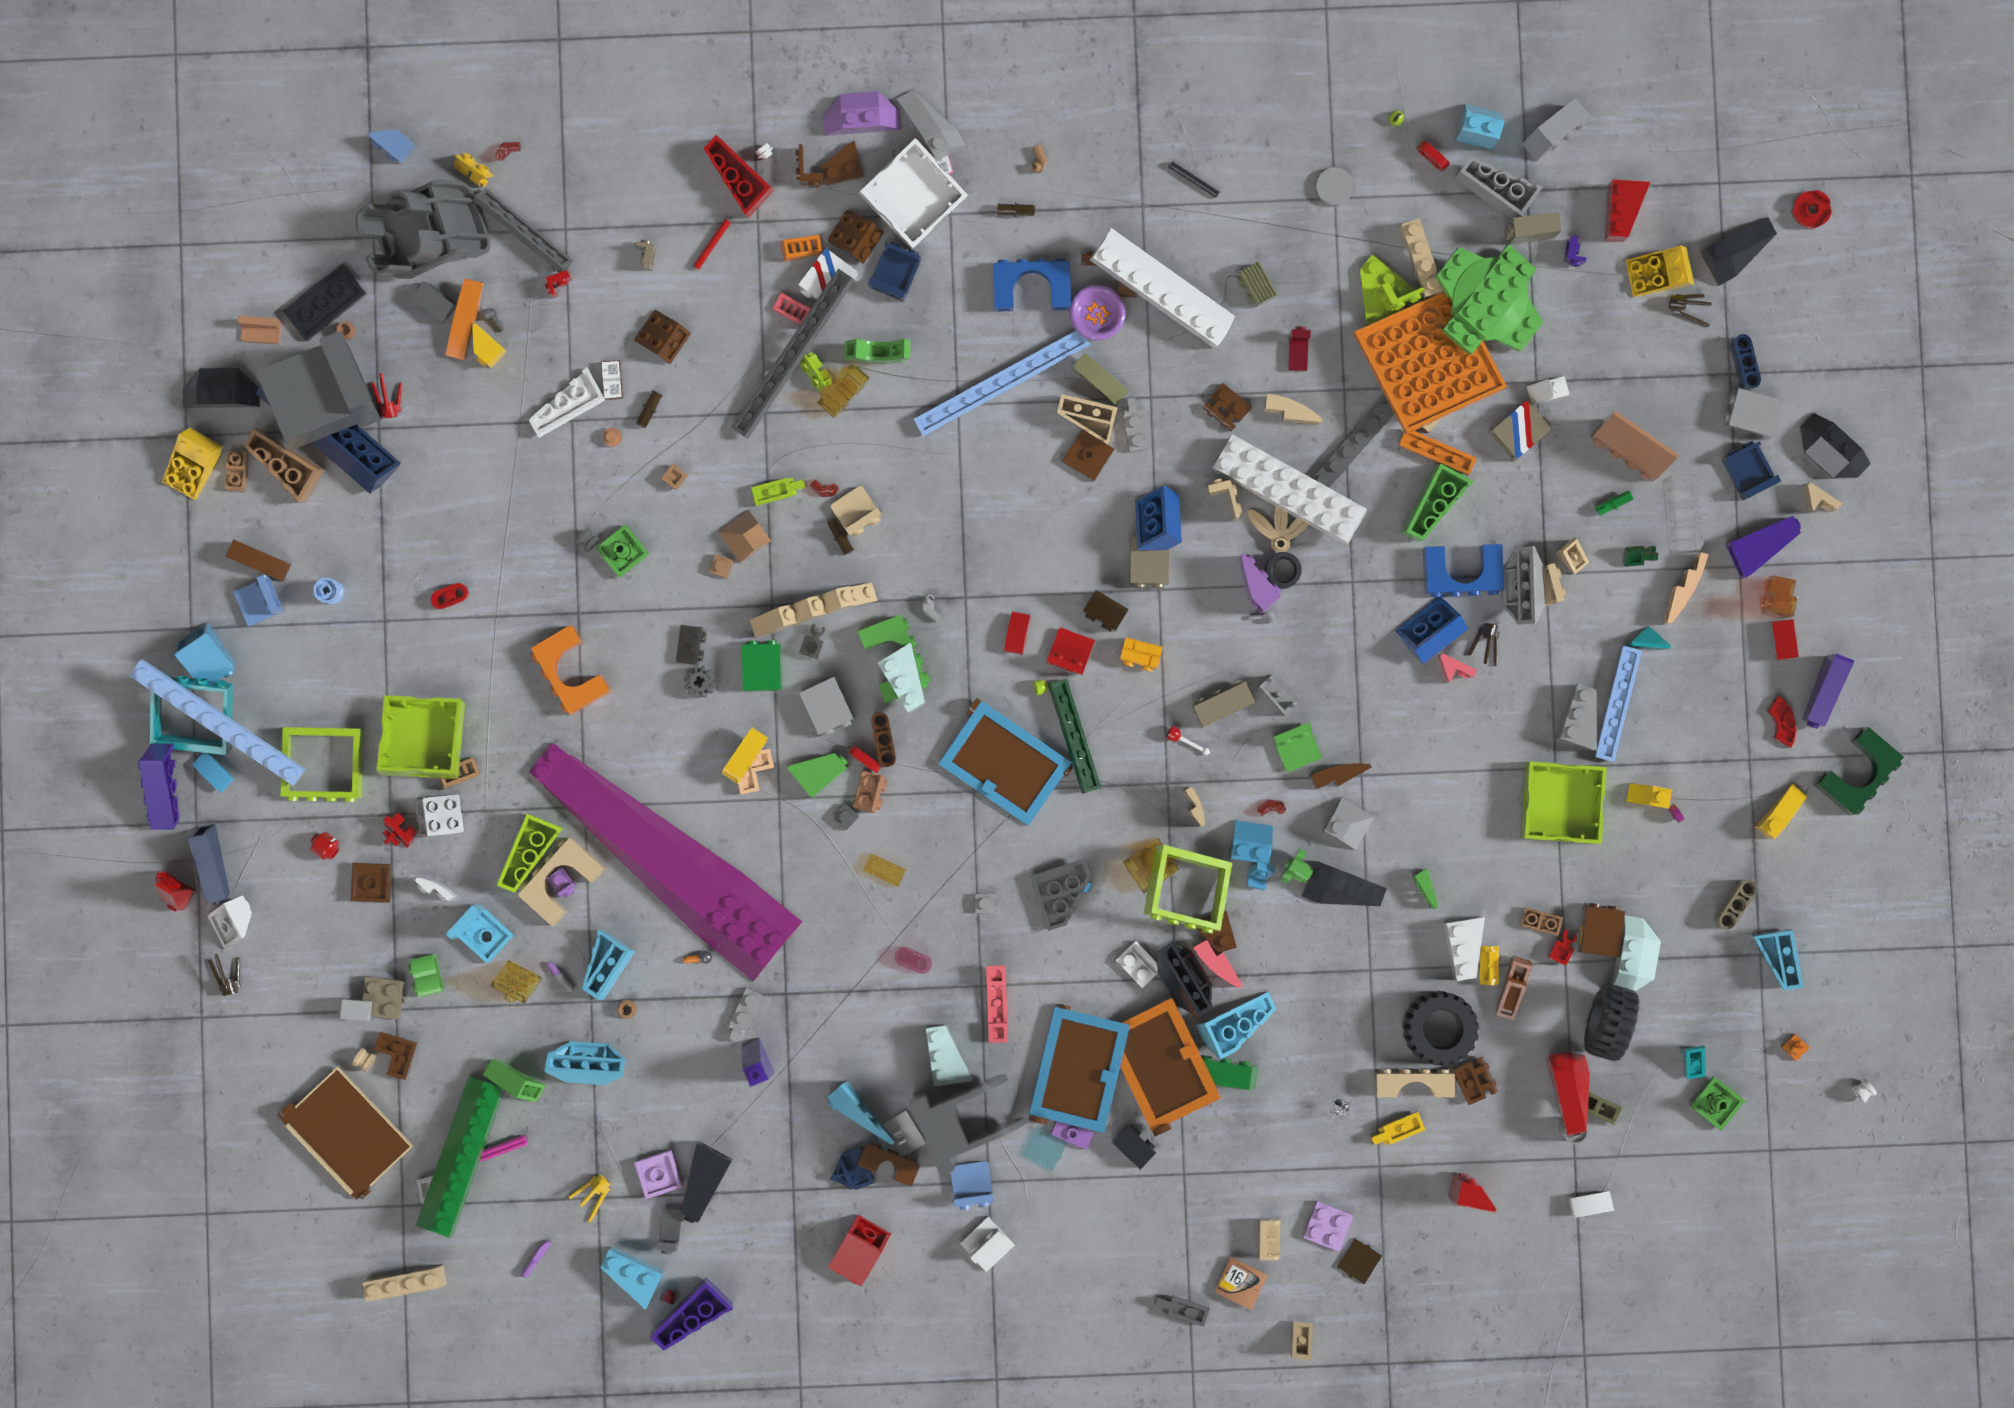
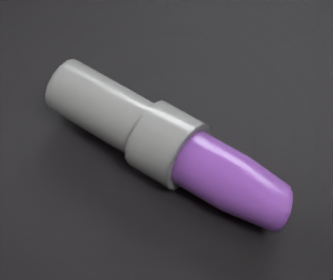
[547,962,575,993]

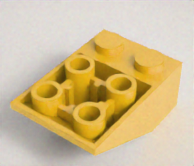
[1625,245,1694,297]
[162,428,223,500]

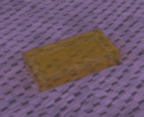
[864,854,906,887]

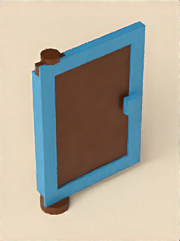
[939,698,1073,826]
[1028,1004,1130,1133]

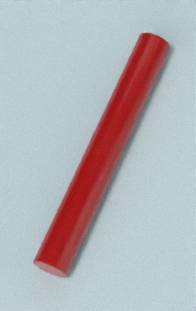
[693,219,731,270]

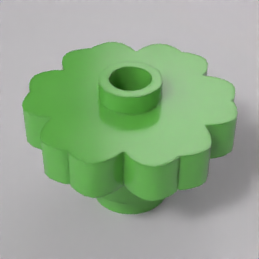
[1279,848,1313,884]

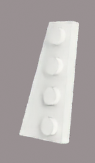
[529,367,605,438]

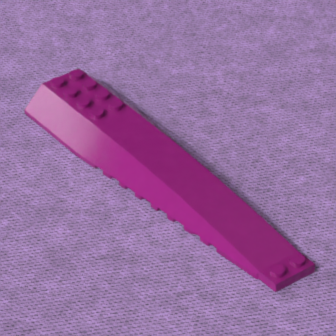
[529,743,802,982]

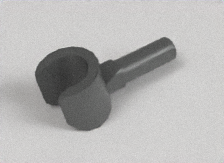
[484,308,504,332]

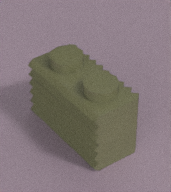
[1237,261,1277,308]

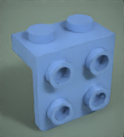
[951,1161,993,1210]

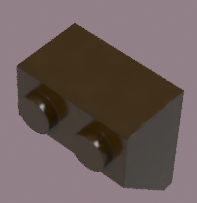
[1083,590,1129,632]

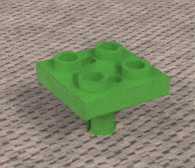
[596,524,650,578]
[1690,1076,1745,1131]

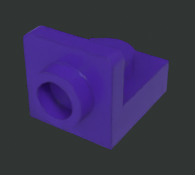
[1564,236,1587,267]

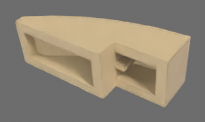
[1264,394,1322,425]

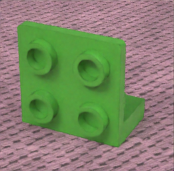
[1272,722,1322,772]

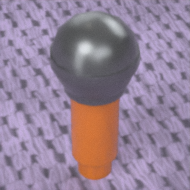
[683,951,712,964]

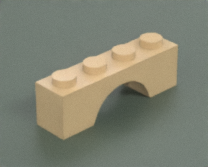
[1398,218,1443,301]
[1375,1069,1455,1097]
[362,1265,447,1302]

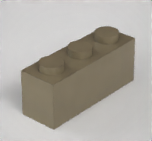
[1192,680,1255,728]

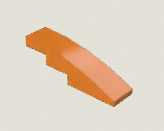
[446,278,484,360]

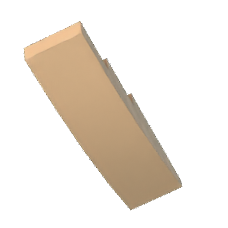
[1663,553,1708,625]

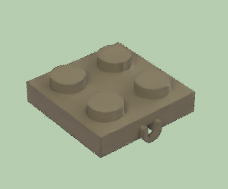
[361,976,405,1020]

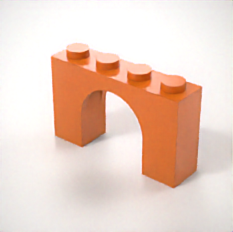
[531,625,612,715]

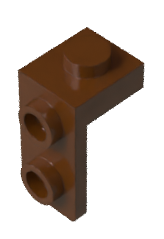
[795,144,824,188]

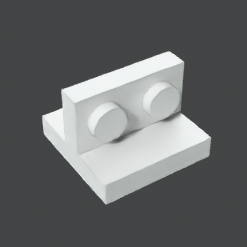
[960,1216,1015,1272]

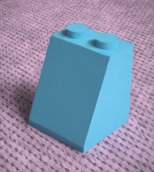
[1455,104,1504,150]

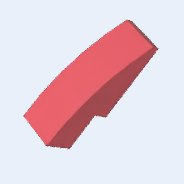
[1193,939,1243,988]

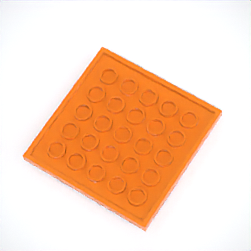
[1353,292,1507,435]

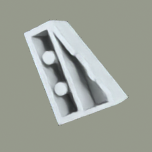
[1443,917,1485,981]

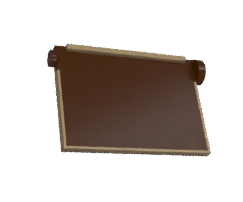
[277,1066,414,1200]

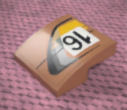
[1214,1257,1268,1310]

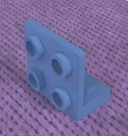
[234,575,284,626]

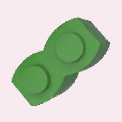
[408,954,444,997]

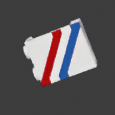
[798,248,858,301]

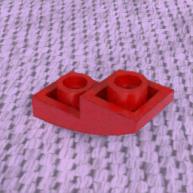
[1004,612,1031,655]

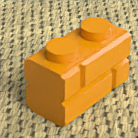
[1120,637,1163,672]

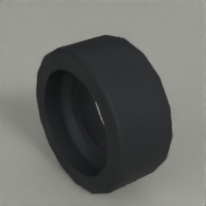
[1265,552,1302,589]

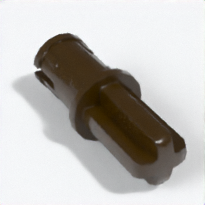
[997,202,1035,218]
[636,390,663,428]
[827,518,854,556]

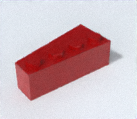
[703,135,775,218]

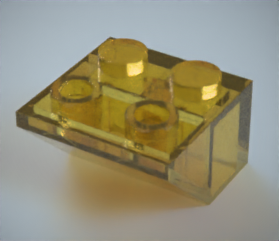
[1123,838,1179,894]

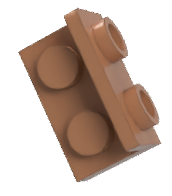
[853,770,888,813]

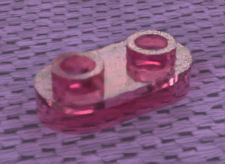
[895,947,932,974]

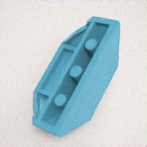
[545,1041,625,1085]

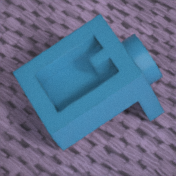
[1247,862,1275,891]

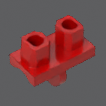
[382,812,417,848]

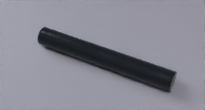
[1168,161,1220,198]

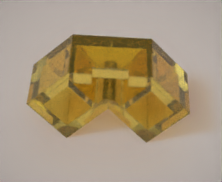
[817,363,870,418]

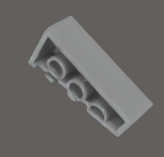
[1455,157,1543,220]

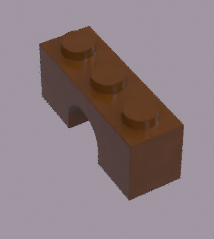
[856,1141,920,1187]

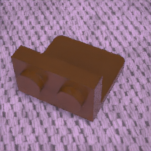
[828,210,884,264]

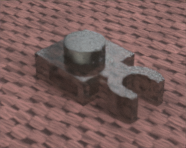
[799,623,825,660]

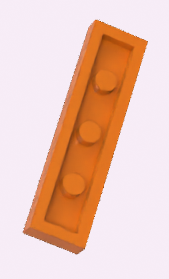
[1398,431,1477,476]

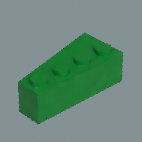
[1201,1055,1258,1090]

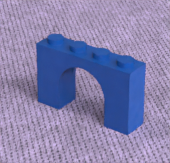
[993,258,1071,312]
[1423,544,1504,597]

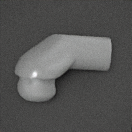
[922,594,941,623]

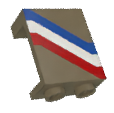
[1489,401,1552,461]

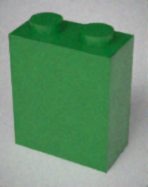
[741,640,783,692]

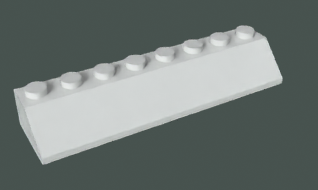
[1089,228,1235,348]

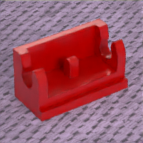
[1772,619,1799,660]

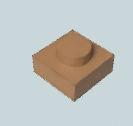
[661,464,688,491]
[709,554,734,579]

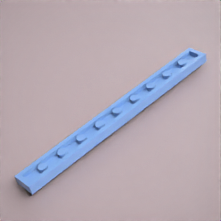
[914,331,1090,437]
[130,659,305,786]

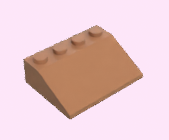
[1590,411,1679,481]

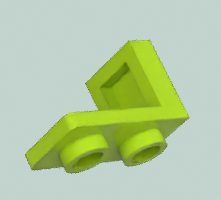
[1377,282,1425,311]

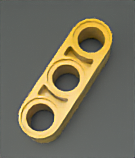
[721,727,769,784]

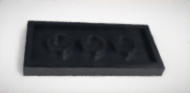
[283,264,367,341]

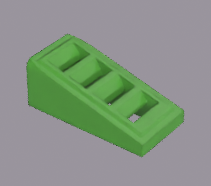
[1412,868,1438,909]

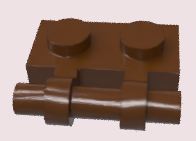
[1202,383,1252,432]
[1452,1056,1498,1105]

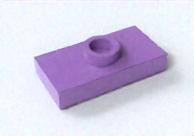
[1051,1121,1094,1150]

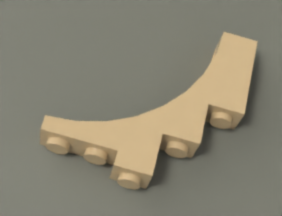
[750,582,878,638]

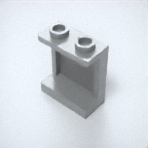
[1723,388,1783,440]
[799,677,854,737]

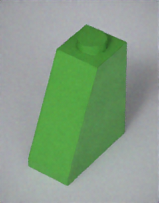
[787,753,848,798]
[483,1058,546,1102]

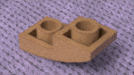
[225,450,248,492]
[1520,907,1564,936]

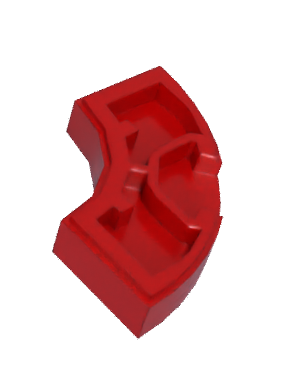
[1767,696,1797,748]

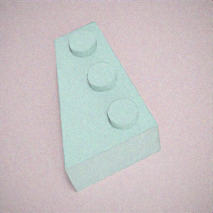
[878,643,925,713]

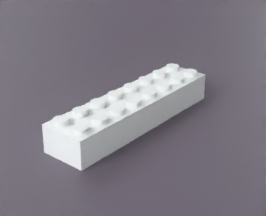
[1213,434,1367,545]

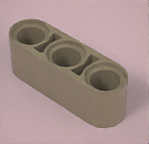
[1714,880,1757,929]

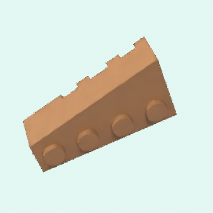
[244,429,325,502]

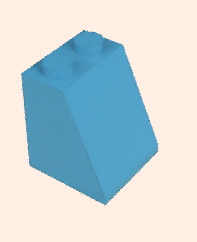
[174,622,235,682]

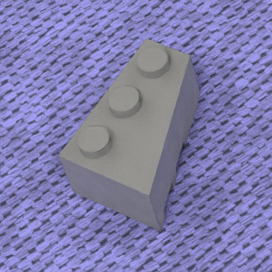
[1522,98,1590,161]
[1556,684,1597,751]

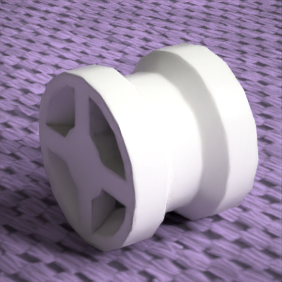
[1852,1078,1877,1103]

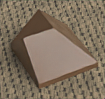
[718,510,771,563]

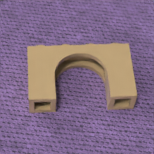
[518,838,606,926]

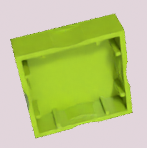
[376,695,465,779]
[1521,761,1607,844]

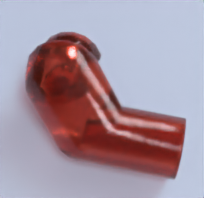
[495,142,521,161]
[1256,799,1286,817]

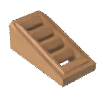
[439,757,480,790]

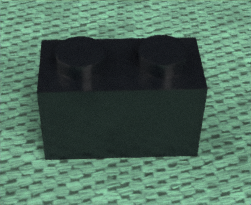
[1112,1124,1156,1170]

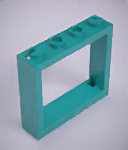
[150,674,233,755]

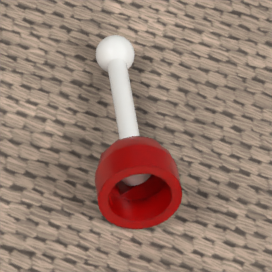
[1165,725,1210,755]

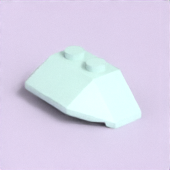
[1612,915,1661,991]

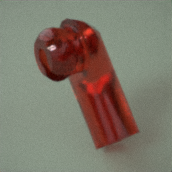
[809,479,839,498]

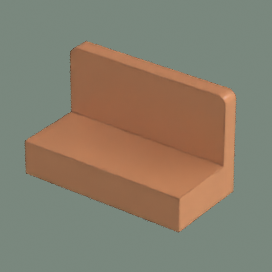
[238,316,281,344]

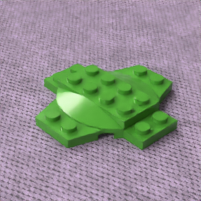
[1435,244,1543,355]

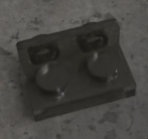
[676,625,707,666]

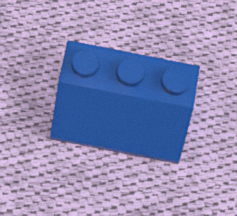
[1135,485,1182,550]
[1395,597,1468,664]

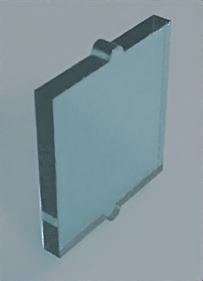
[1023,1127,1067,1171]

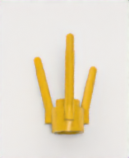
[568,1174,611,1223]

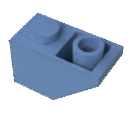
[368,130,416,163]

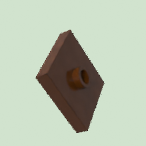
[1062,429,1115,481]
[350,863,392,903]

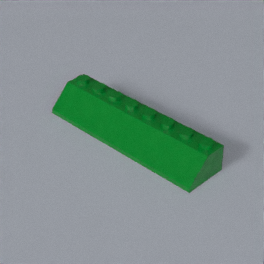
[416,1076,505,1238]

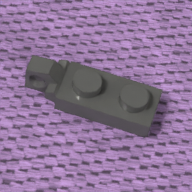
[1154,1295,1210,1327]

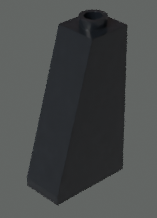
[681,1141,733,1223]

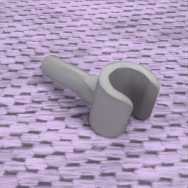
[1249,611,1277,624]

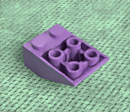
[1238,553,1281,614]

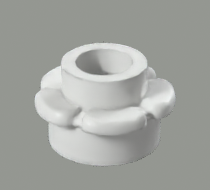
[756,143,773,160]

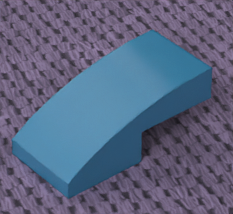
[192,753,234,793]

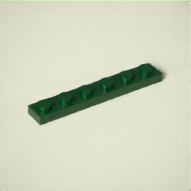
[1047,679,1101,794]

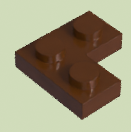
[374,1031,418,1080]

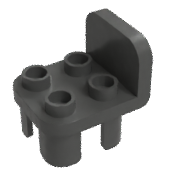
[355,179,490,279]

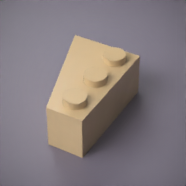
[1057,394,1118,445]

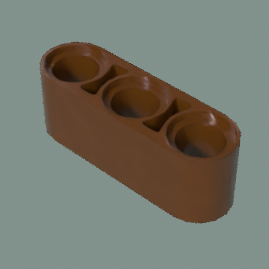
[871,712,896,767]

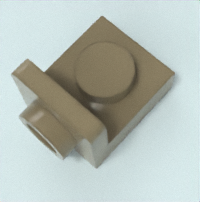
[635,240,656,271]

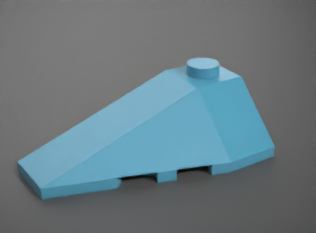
[1196,992,1276,1059]
[828,1081,896,1145]

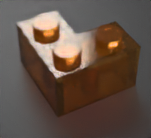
[1760,575,1798,619]

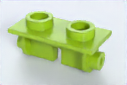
[800,352,833,393]

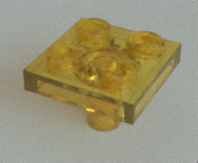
[491,960,542,1004]

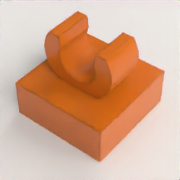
[1781,1033,1810,1061]

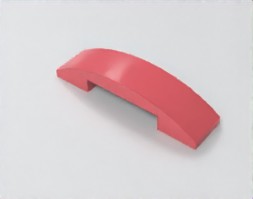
[986,965,1008,1043]

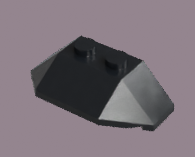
[183,368,260,408]
[1800,413,1871,478]
[1157,941,1213,1018]

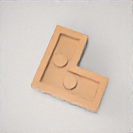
[738,749,774,795]

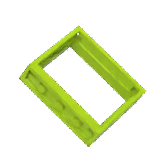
[280,727,364,802]
[1143,845,1232,934]

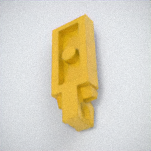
[1370,1111,1426,1145]

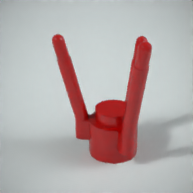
[371,373,402,419]

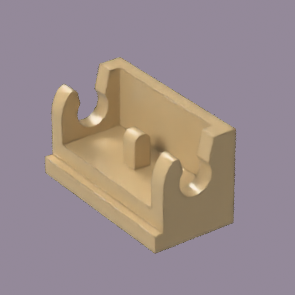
[1258,1218,1280,1260]

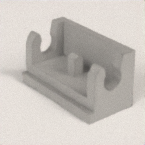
[1258,675,1297,716]

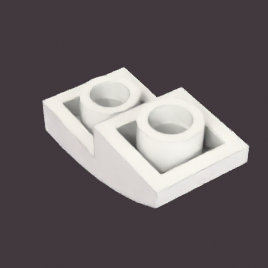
[415,877,456,901]
[1569,1191,1614,1218]

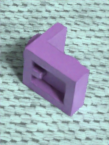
[547,867,577,898]

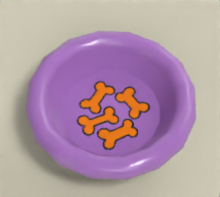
[1069,285,1126,341]

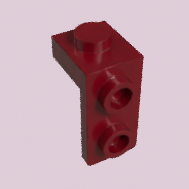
[1288,326,1311,372]

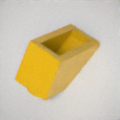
[472,323,507,368]
[1626,783,1672,809]

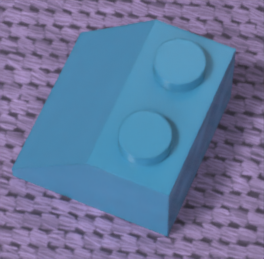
[1229,820,1273,864]

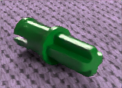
[1594,490,1633,517]

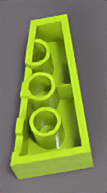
[497,813,563,893]

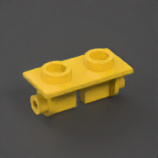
[453,153,494,187]
[1479,946,1499,985]

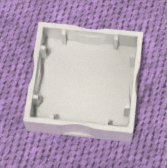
[858,138,968,249]

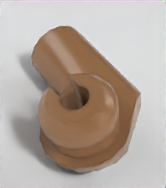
[1031,145,1048,173]

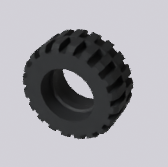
[1584,983,1639,1062]
[1402,991,1479,1066]

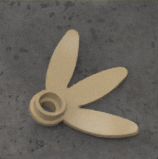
[1247,506,1309,553]

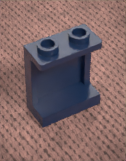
[868,242,922,302]
[1721,440,1781,501]

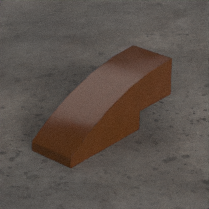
[225,539,291,582]
[1309,763,1372,789]

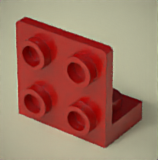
[1046,627,1095,676]

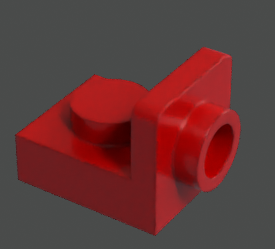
[545,270,572,298]

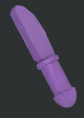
[521,1240,551,1278]

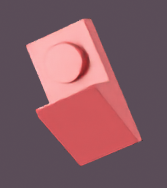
[1438,653,1477,683]

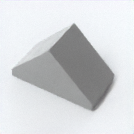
[337,997,372,1021]

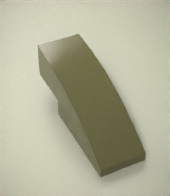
[1072,352,1128,406]
[1588,1092,1623,1125]

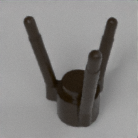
[1669,294,1712,327]
[1468,623,1500,667]
[208,954,241,996]

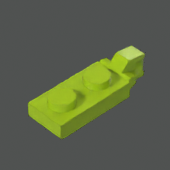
[751,478,806,507]

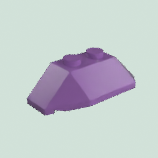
[823,91,900,136]

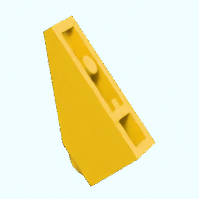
[1754,784,1807,839]

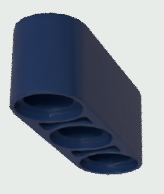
[1730,334,1761,391]

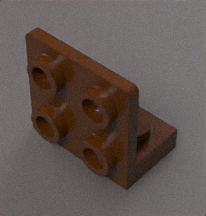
[634,310,691,364]

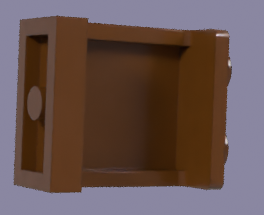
[1578,903,1625,957]

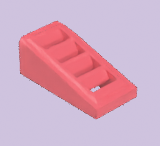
[772,293,811,325]

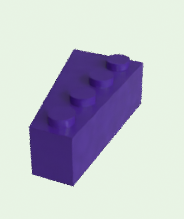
[137,743,179,830]
[650,1277,733,1351]

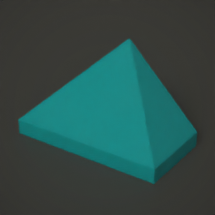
[1628,626,1671,650]

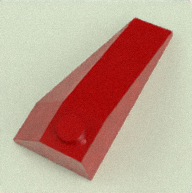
[155,871,196,912]
[1547,1052,1590,1136]

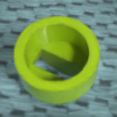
[1388,110,1404,127]
[1034,680,1048,695]

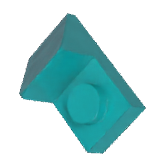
[1680,1045,1706,1080]

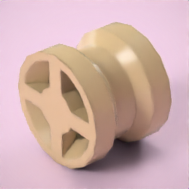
[352,1048,376,1072]

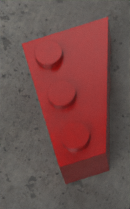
[1605,179,1651,242]

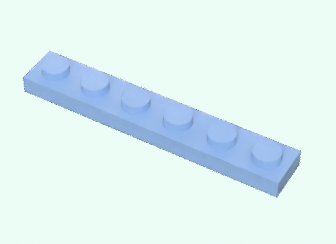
[1594,646,1642,762]

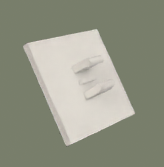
[876,1110,926,1158]

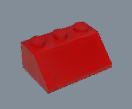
[1448,1172,1497,1213]

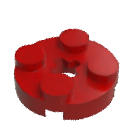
[1791,190,1832,230]

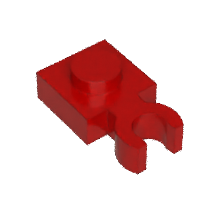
[1548,929,1578,966]

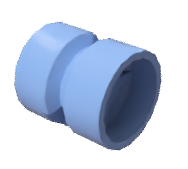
[313,578,345,605]

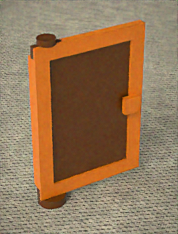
[1120,998,1221,1137]

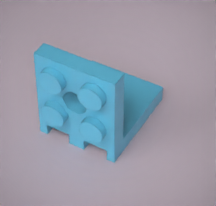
[446,904,515,964]

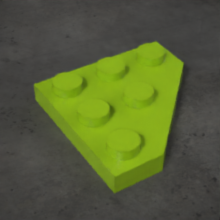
[1359,255,1416,325]

